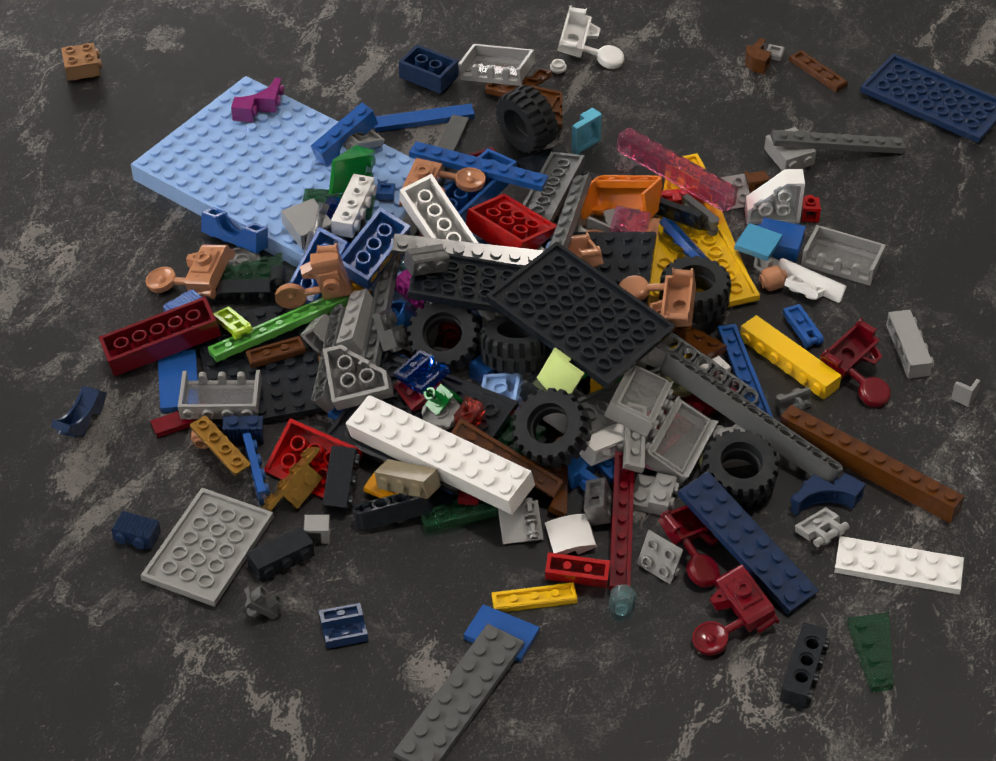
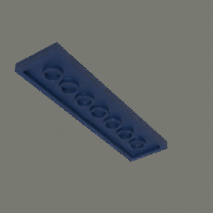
[677,472,819,615]

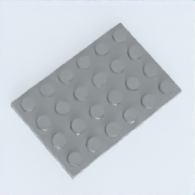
[141,488,274,607]

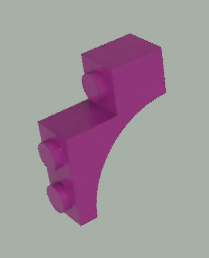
[231,78,285,122]

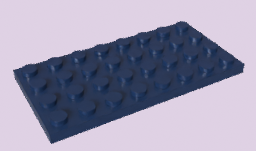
[860,53,996,143]

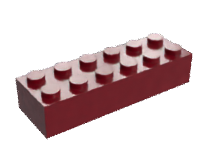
[98,297,221,377]

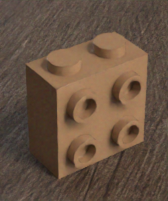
[61,43,102,81]

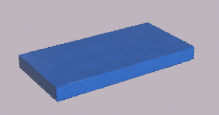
[158,349,200,413]

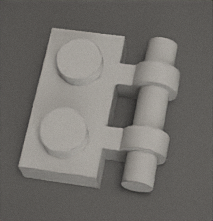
[795,507,849,547]

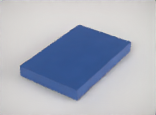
[464,604,540,662]

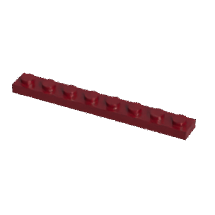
[609,451,634,592]

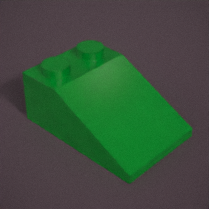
[329,145,376,194]

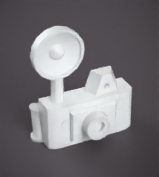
[557,5,624,69]

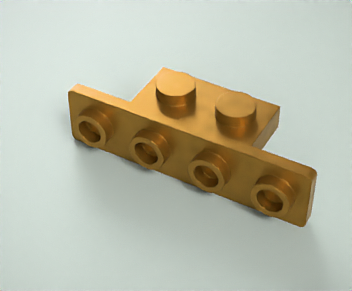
[190,416,251,476]
[262,447,322,511]

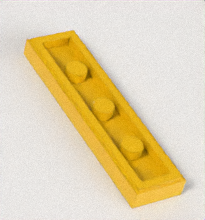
[491,582,578,612]

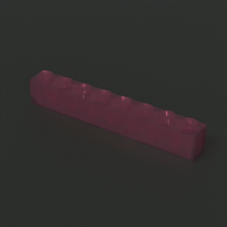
[616,127,738,212]

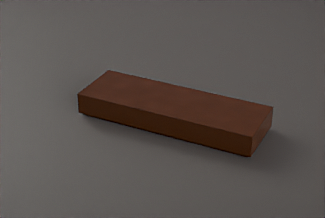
[245,336,306,369]

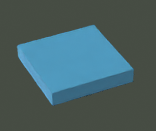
[734,223,783,261]

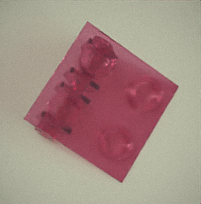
[609,205,651,232]

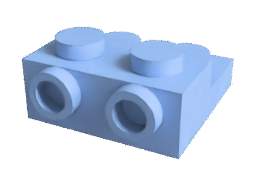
[481,373,525,411]

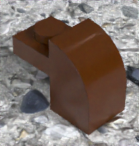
[745,38,772,74]

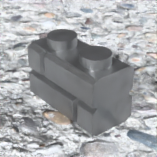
[404,244,450,276]

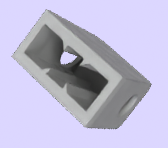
[300,314,330,356]

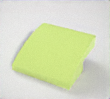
[537,348,584,394]

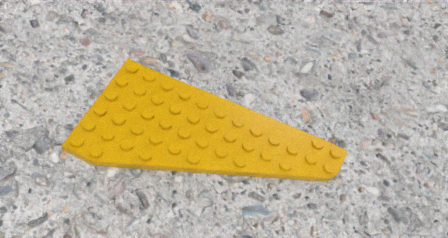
[649,153,760,307]

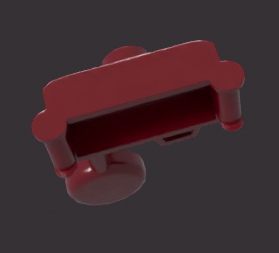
[820,318,891,408]
[658,505,720,588]
[692,564,780,656]

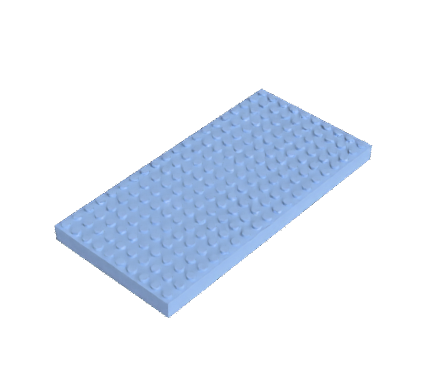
[131,76,483,312]

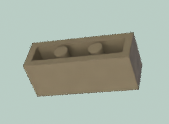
[374,459,441,499]

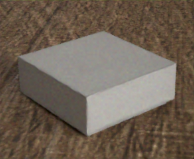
[766,44,785,61]

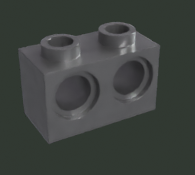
[584,477,613,526]

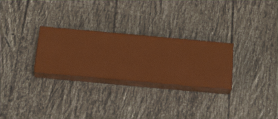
[789,50,848,93]

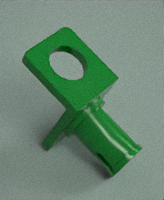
[424,384,463,416]

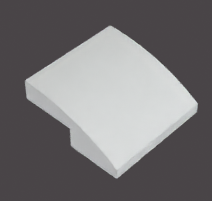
[545,514,597,555]

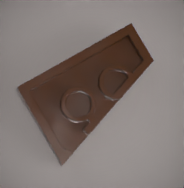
[673,326,727,359]

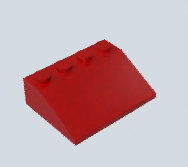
[465,194,557,250]
[264,418,363,498]

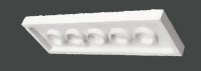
[834,536,964,595]

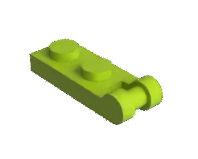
[213,306,253,340]

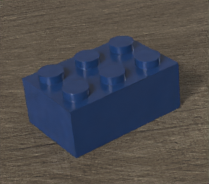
[399,45,459,94]

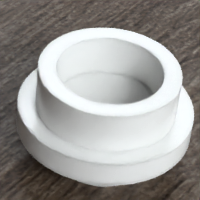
[550,59,567,74]

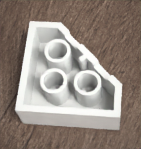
[744,169,805,224]

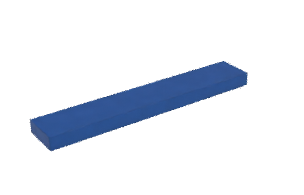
[374,104,475,132]

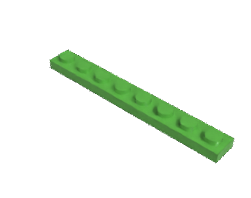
[208,296,349,362]

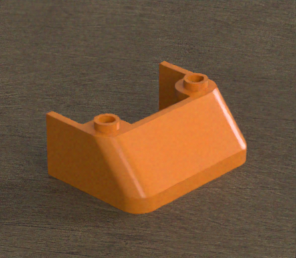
[581,175,662,221]

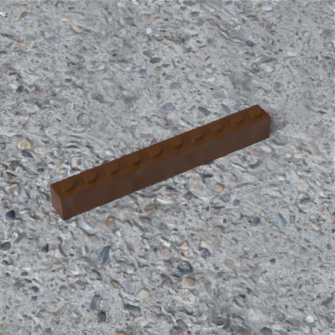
[780,405,964,524]

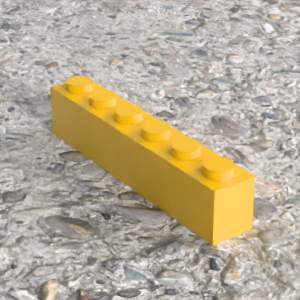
[740,315,841,399]

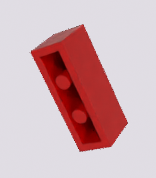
[545,552,610,588]

